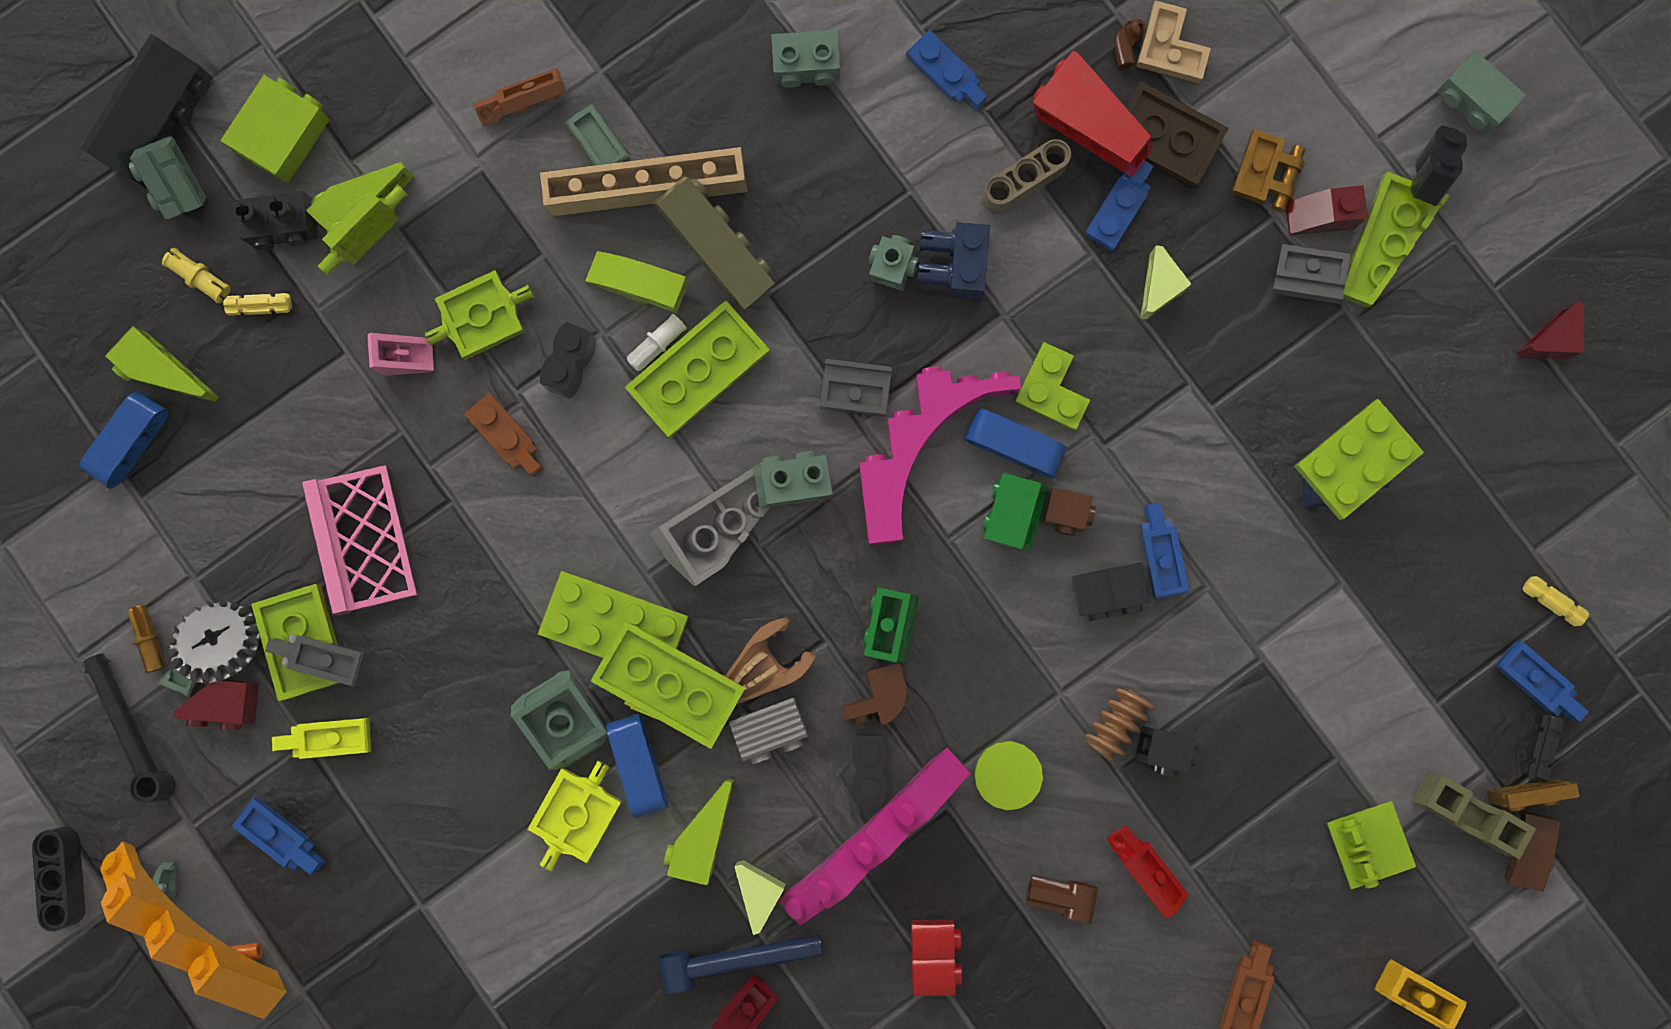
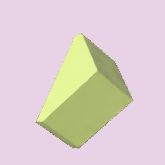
[1140,246,1191,319]
[734,860,785,935]

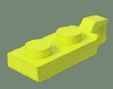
[272,718,371,759]

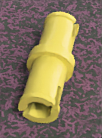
[162,248,231,303]

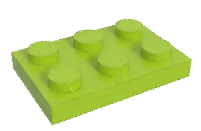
[1294,399,1424,520]
[251,584,340,701]

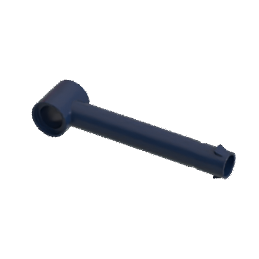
[658,935,823,994]

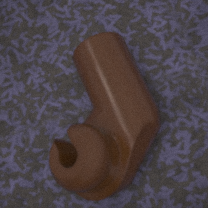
[1114,19,1146,69]

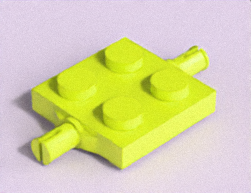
[527,760,623,871]

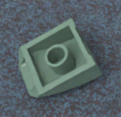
[511,670,608,770]

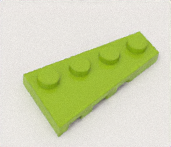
[1343,171,1450,308]

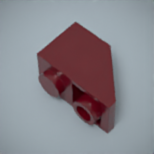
[174,679,260,730]

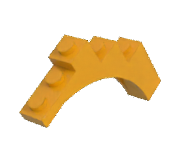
[100,841,287,1019]

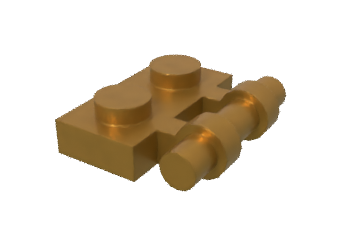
[1230,129,1306,212]

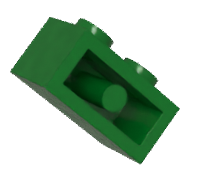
[983,473,1050,552]
[863,588,920,663]

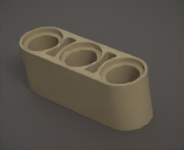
[983,139,1071,214]

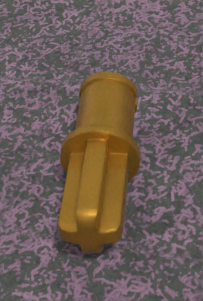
[127,605,168,673]

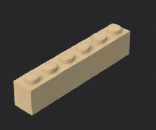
[540,147,747,217]

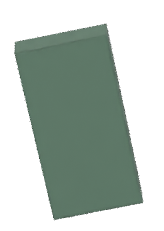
[565,104,630,166]

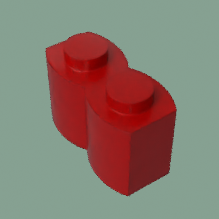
[911,920,962,996]

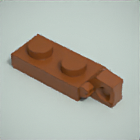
[474,68,566,126]
[464,393,544,477]
[1218,940,1275,1029]

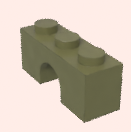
[1411,772,1536,860]

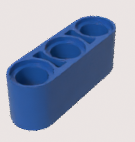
[79,391,168,489]
[964,408,1067,479]
[606,713,668,819]

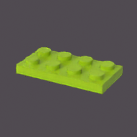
[625,300,770,439]
[538,571,689,658]
[591,621,745,749]

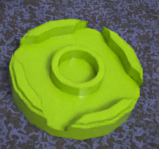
[974,741,1043,810]

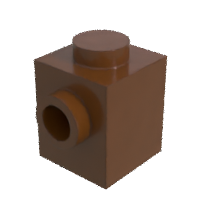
[1041,488,1096,536]

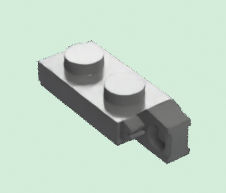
[265,634,367,686]

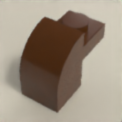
[841,662,907,725]

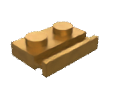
[1487,779,1580,812]

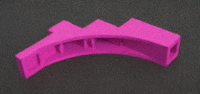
[859,366,1021,546]
[778,748,970,926]

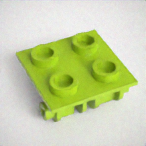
[1327,801,1416,889]

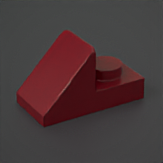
[711,974,779,1029]

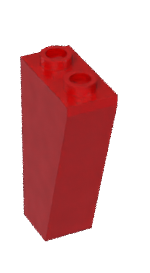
[1032,51,1152,177]

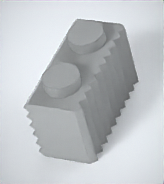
[729,697,808,764]

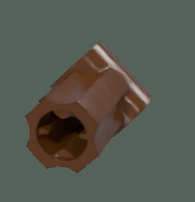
[1026,875,1099,923]

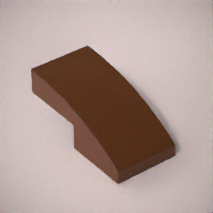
[1505,811,1560,892]

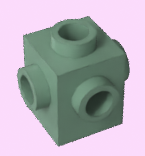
[869,235,919,291]

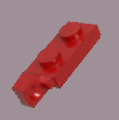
[1107,825,1189,919]

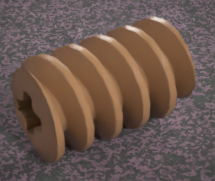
[1084,688,1157,765]

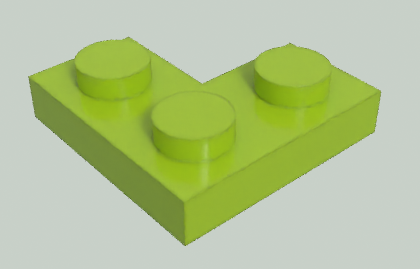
[1014,342,1090,432]

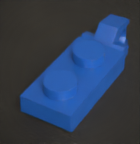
[906,30,987,112]
[1084,161,1154,252]
[1140,503,1189,599]
[1494,640,1589,722]
[232,797,326,875]

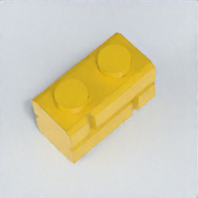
[1375,959,1467,1029]

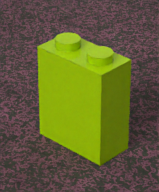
[220,75,330,185]

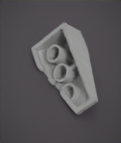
[649,462,770,586]

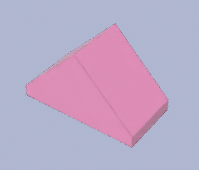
[368,333,434,376]

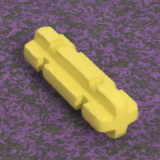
[223,293,292,316]
[1523,576,1589,626]

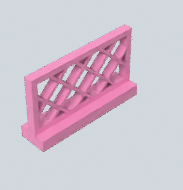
[302,465,417,616]

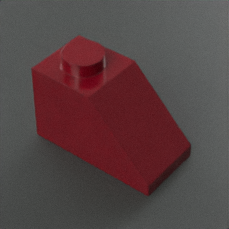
[1286,185,1368,235]

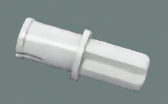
[627,313,687,372]

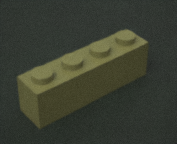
[653,177,775,310]

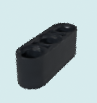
[32,826,85,932]

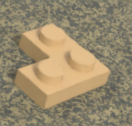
[1136,0,1211,84]

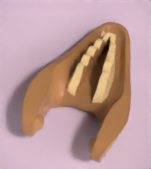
[725,617,816,704]

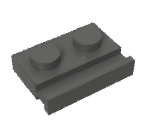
[1272,244,1351,304]
[819,359,892,417]

